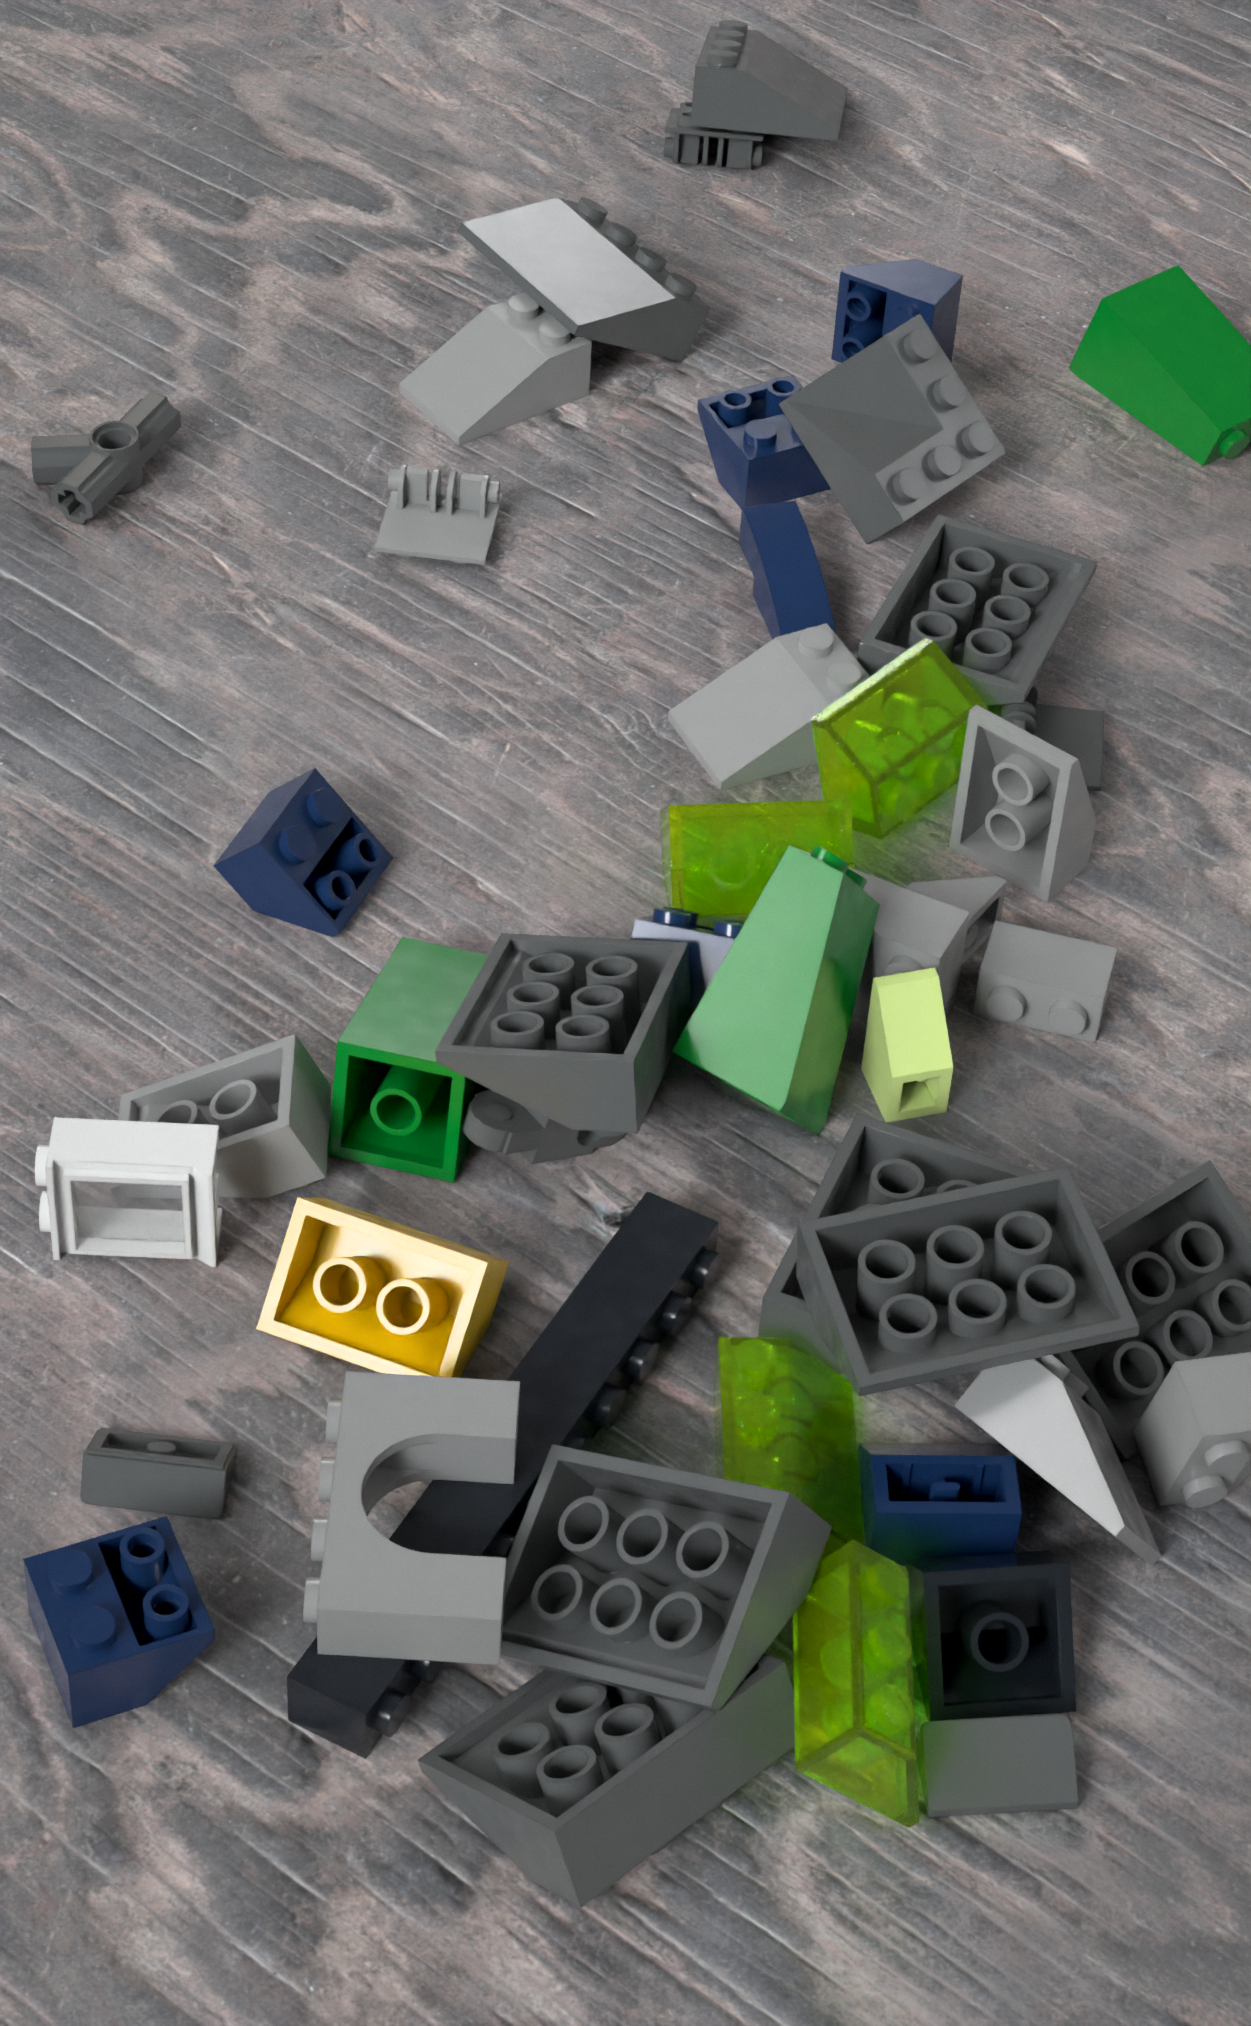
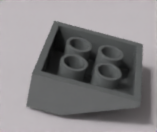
[779,313,1006,544]

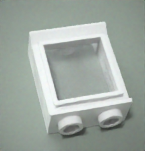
[35,1117,223,1267]

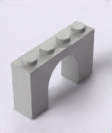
[303,1371,520,1665]

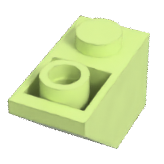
[861,967,953,1123]

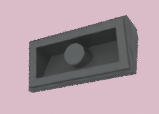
[80,1428,238,1519]
[916,1713,1079,1818]

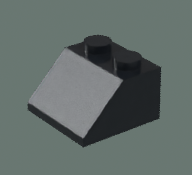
[905,1550,1076,1721]

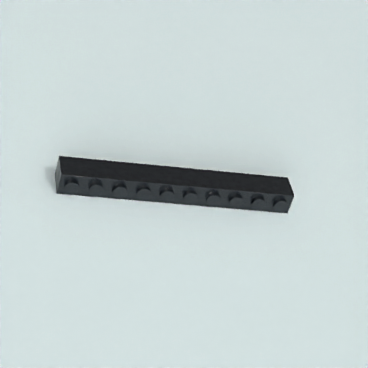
[287,1191,723,1759]

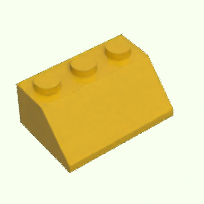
[256,1197,509,1378]

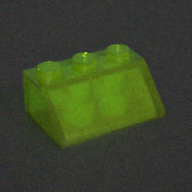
[811,638,987,840]
[660,799,854,927]
[713,1337,865,1561]
[793,1539,919,1828]

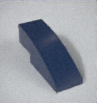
[739,501,836,639]

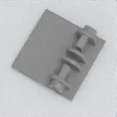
[374,464,503,565]

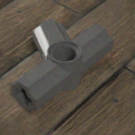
[31,391,181,525]

